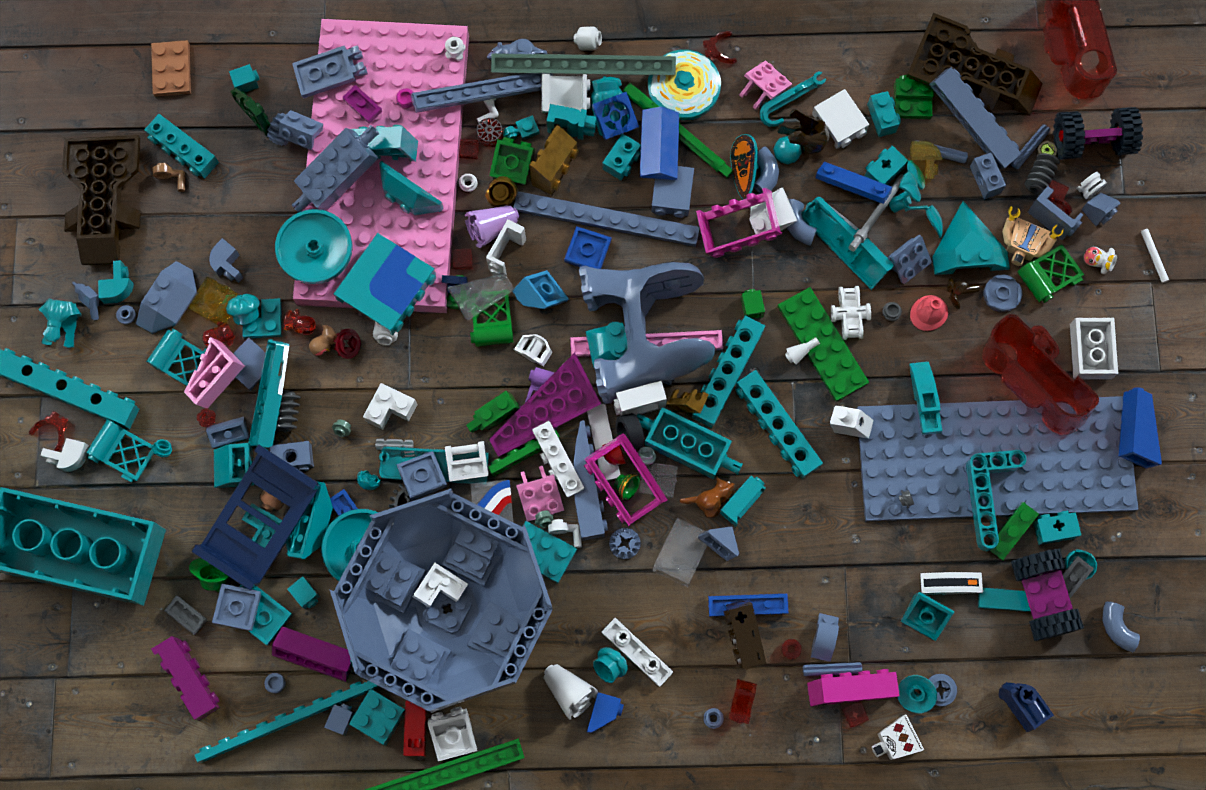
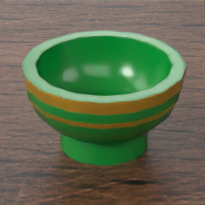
[614,474,640,501]

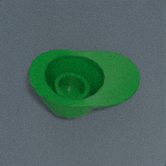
[189,558,229,593]

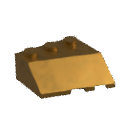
[530,125,579,195]

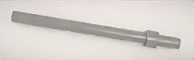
[849,174,904,251]

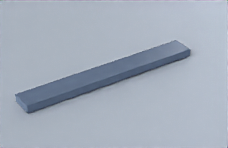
[411,73,553,113]

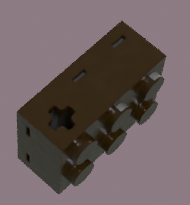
[723,599,766,669]

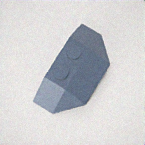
[136,261,197,334]

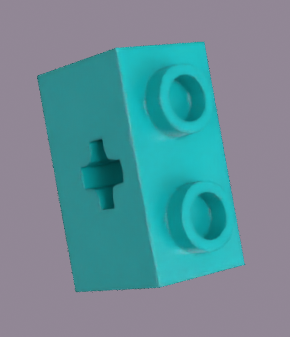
[864,146,909,185]
[1033,511,1081,545]

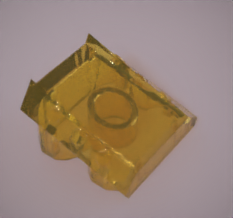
[188,277,239,327]

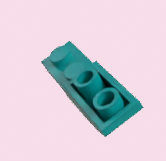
[909,362,943,435]

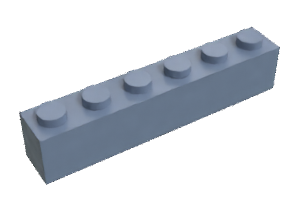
[929,67,1022,169]

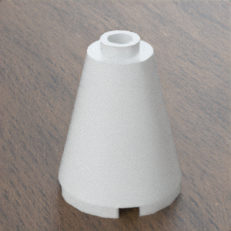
[544,664,598,720]

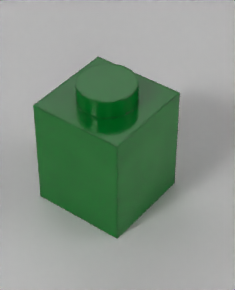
[741,289,765,319]

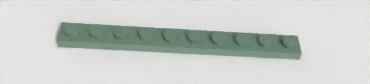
[491,53,676,75]

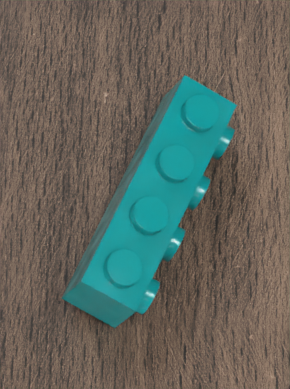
[144,114,219,179]

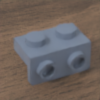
[279,110,323,150]

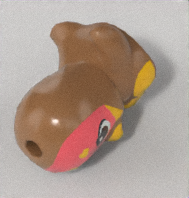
[309,325,337,356]

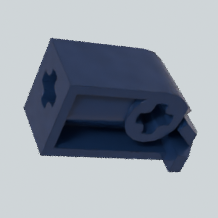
[999,682,1054,732]

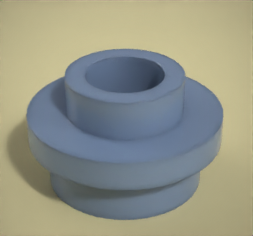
[116,305,136,324]
[703,708,724,729]

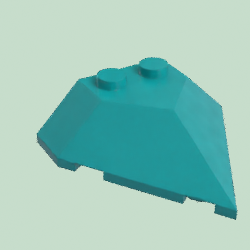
[932,201,1010,275]

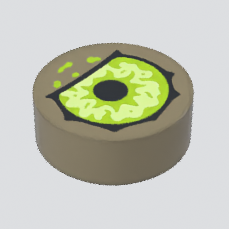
[1037,141,1057,156]

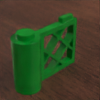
[1017,245,1084,304]
[467,289,514,347]

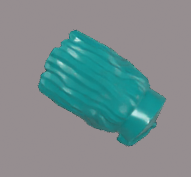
[591,76,629,136]

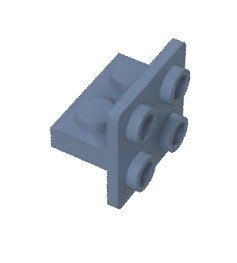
[887,235,932,284]

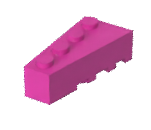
[807,669,899,707]

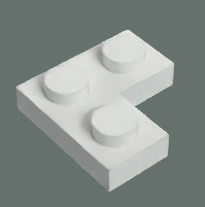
[412,563,468,607]

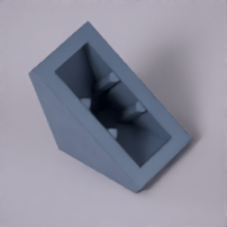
[698,527,739,561]

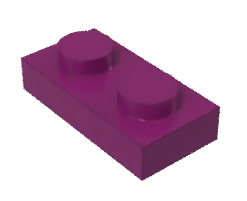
[342,85,382,124]

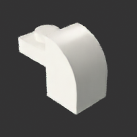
[41,438,90,472]

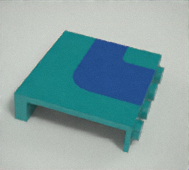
[334,233,436,336]

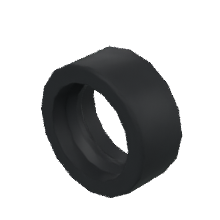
[616,413,644,450]

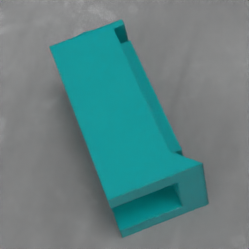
[720,476,766,527]

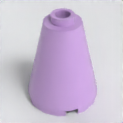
[465,206,519,248]

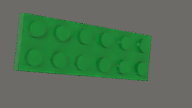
[777,287,869,402]

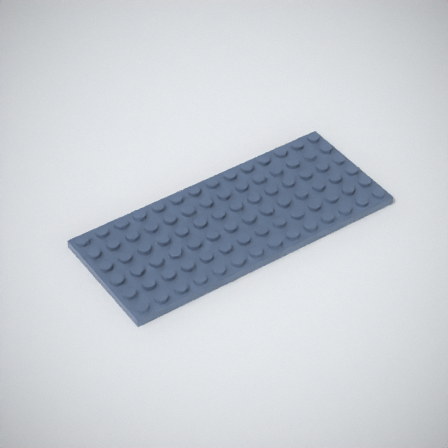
[856,396,1138,522]

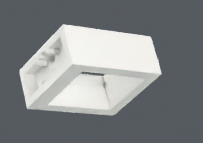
[614,381,667,416]

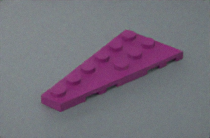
[489,352,601,457]

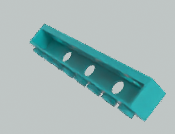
[0,348,139,429]

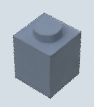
[325,703,355,736]

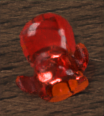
[284,309,316,335]
[202,321,235,347]

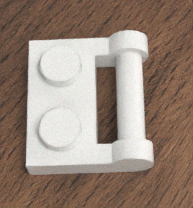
[445,441,489,481]

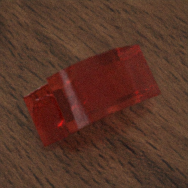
[728,679,757,724]

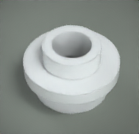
[459,174,478,192]

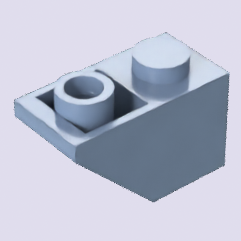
[1081,193,1121,226]

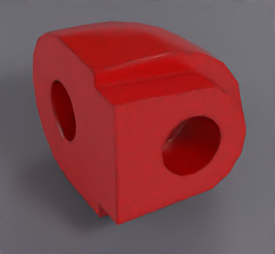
[602,444,625,465]

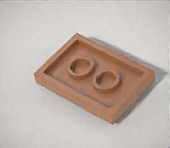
[151,40,191,97]

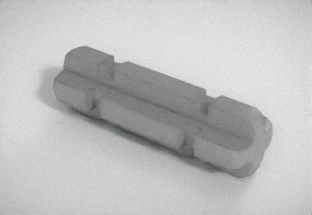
[375,439,414,450]

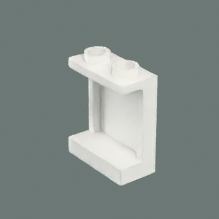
[812,89,869,149]

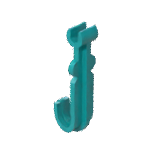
[760,71,826,127]

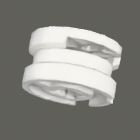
[1077,172,1107,200]

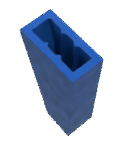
[1119,387,1162,469]

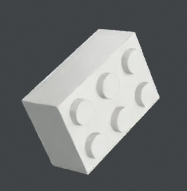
[1070,318,1118,379]

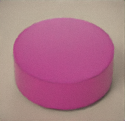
[396,88,414,108]

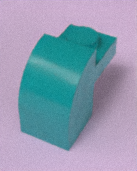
[98,260,134,304]

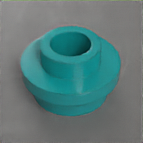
[152,439,172,457]

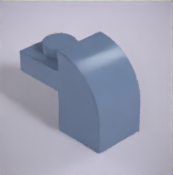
[209,238,243,283]
[811,613,839,662]

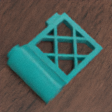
[146,329,207,386]
[86,419,154,483]

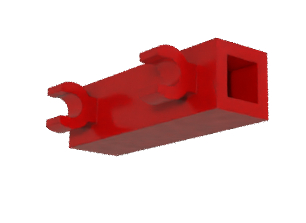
[403,700,427,757]

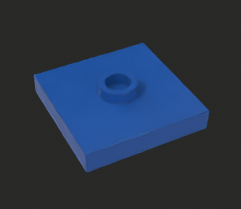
[564,226,612,269]

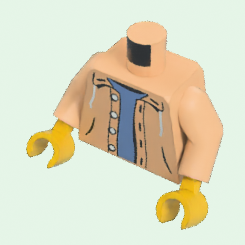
[1002,206,1064,266]

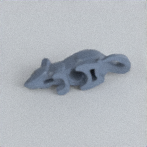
[487,39,547,60]

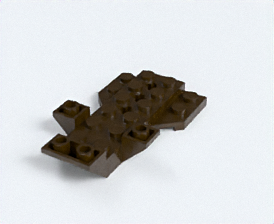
[906,13,1043,116]
[62,135,141,265]

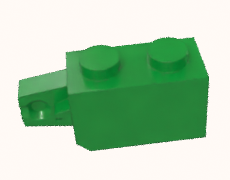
[466,391,520,433]

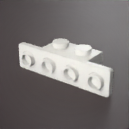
[533,421,584,497]

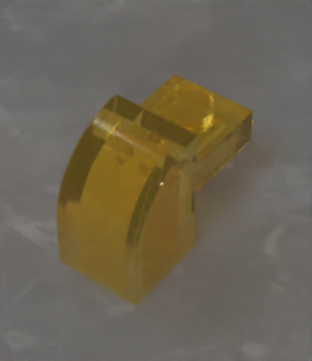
[910,141,942,179]

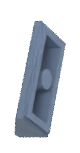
[206,417,250,448]

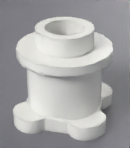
[445,37,466,61]

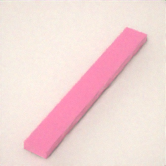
[570,330,723,357]

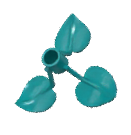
[889,160,943,238]

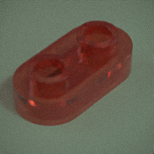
[1027,325,1060,361]

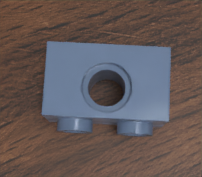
[970,152,1006,199]
[270,441,314,472]

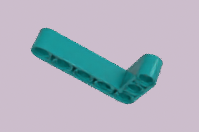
[966,450,1027,551]

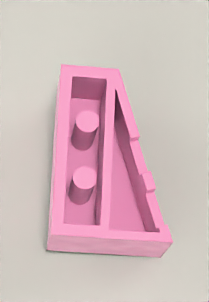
[184,337,245,409]

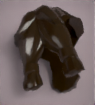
[777,109,830,154]

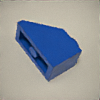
[587,692,624,733]

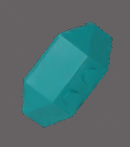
[379,161,444,215]
[285,481,333,559]

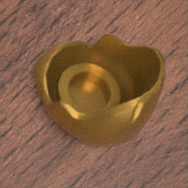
[485,176,518,206]

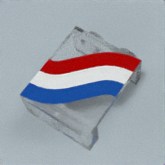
[471,480,514,523]

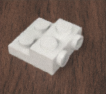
[428,707,477,761]

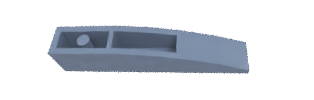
[574,420,608,541]

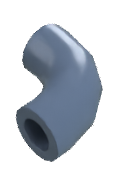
[754,146,779,194]
[787,199,817,246]
[1102,601,1140,653]

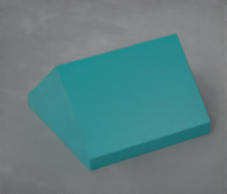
[901,592,954,641]

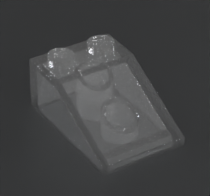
[652,518,707,587]

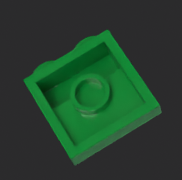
[894,75,933,119]
[489,137,535,184]

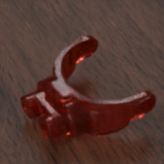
[703,31,737,64]
[29,411,69,452]

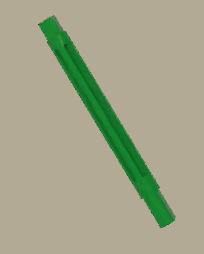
[623,83,733,179]

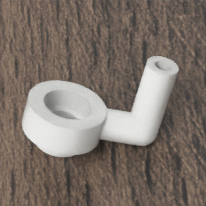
[477,99,499,124]
[548,519,582,548]

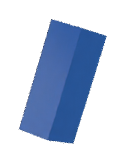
[640,107,679,180]

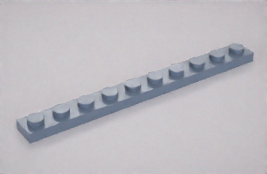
[513,191,700,247]

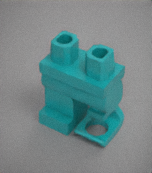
[547,104,596,140]

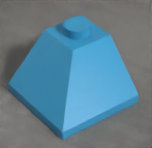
[512,270,569,309]

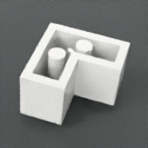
[363,383,418,430]

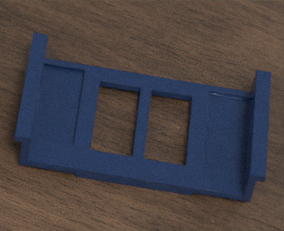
[192,444,321,590]

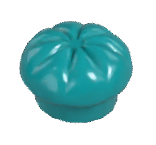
[226,294,260,325]
[593,647,628,683]

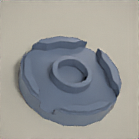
[983,275,1022,312]

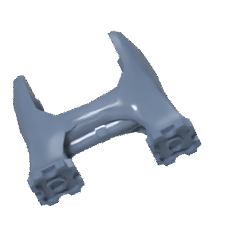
[579,262,715,404]

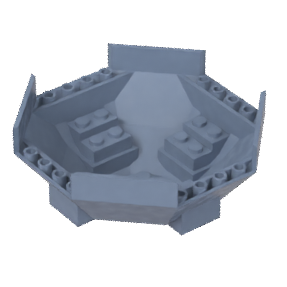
[330,488,553,713]

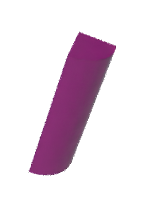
[272,626,352,682]

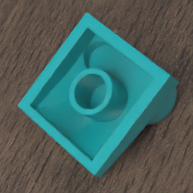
[585,322,628,368]

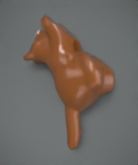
[680,477,736,518]

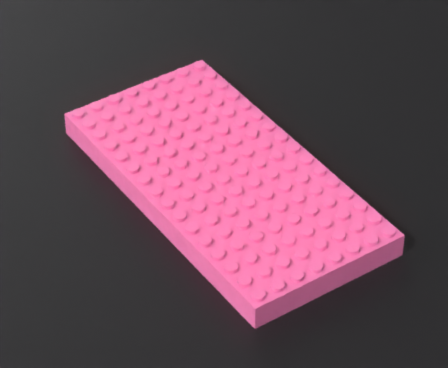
[293,19,469,313]

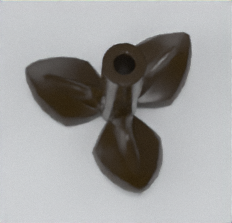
[947,278,980,309]

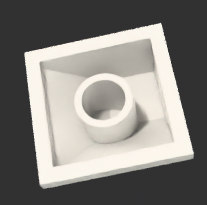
[750,188,797,234]

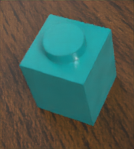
[229,64,260,93]
[287,576,320,609]

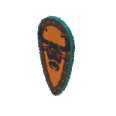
[730,134,759,200]

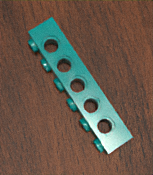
[692,315,765,428]
[735,370,823,480]

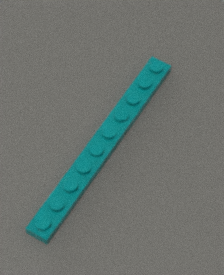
[195,681,380,763]

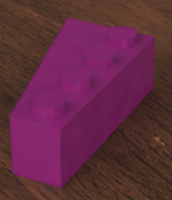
[151,636,220,721]

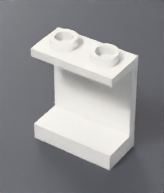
[541,74,590,113]
[486,219,526,278]

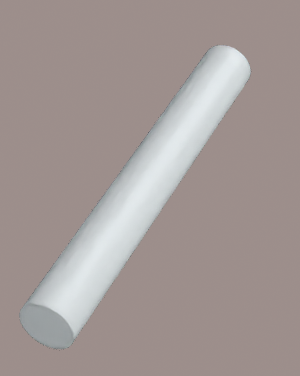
[1141,229,1169,283]

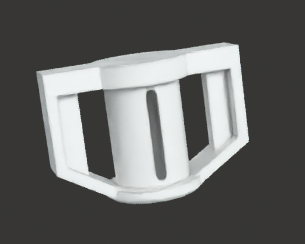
[514,334,553,367]

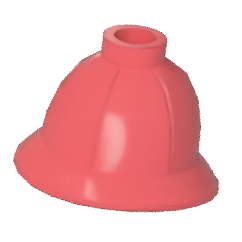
[910,295,948,331]

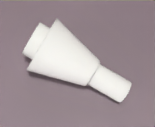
[785,338,820,365]

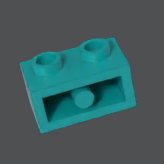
[867,91,901,137]
[602,133,641,180]

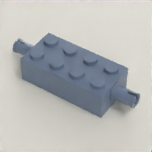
[292,125,379,212]

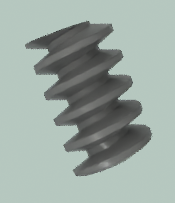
[1024,153,1060,196]
[276,390,301,432]

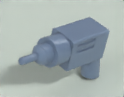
[72,282,99,320]

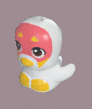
[1084,246,1117,274]

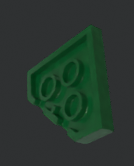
[230,87,270,138]

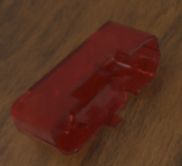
[1043,0,1117,99]
[982,314,1099,435]

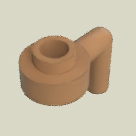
[153,163,185,192]

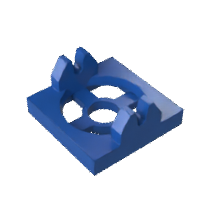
[592,92,639,140]

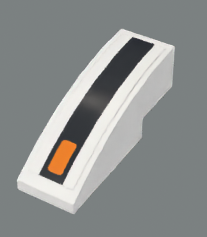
[921,572,983,595]

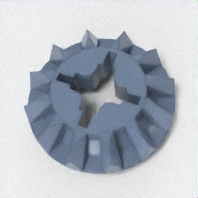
[609,528,641,559]
[929,674,957,706]

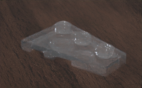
[448,273,514,320]

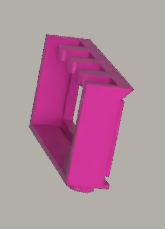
[696,188,782,258]
[584,433,668,526]

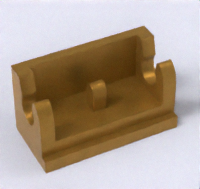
[666,389,709,413]

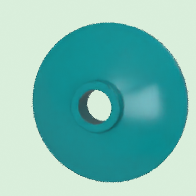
[898,675,937,713]

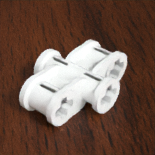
[831,286,871,340]

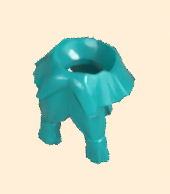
[38,298,82,348]

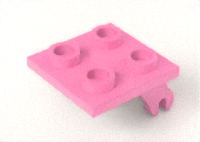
[739,60,792,110]
[516,466,564,522]

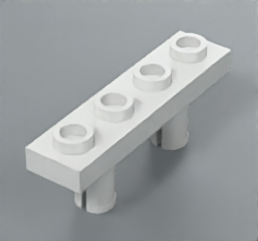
[602,618,673,687]

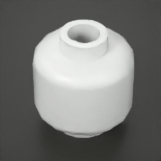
[574,26,602,51]
[373,322,398,345]

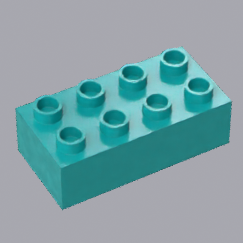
[0,487,166,606]

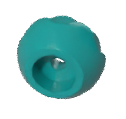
[357,470,380,490]

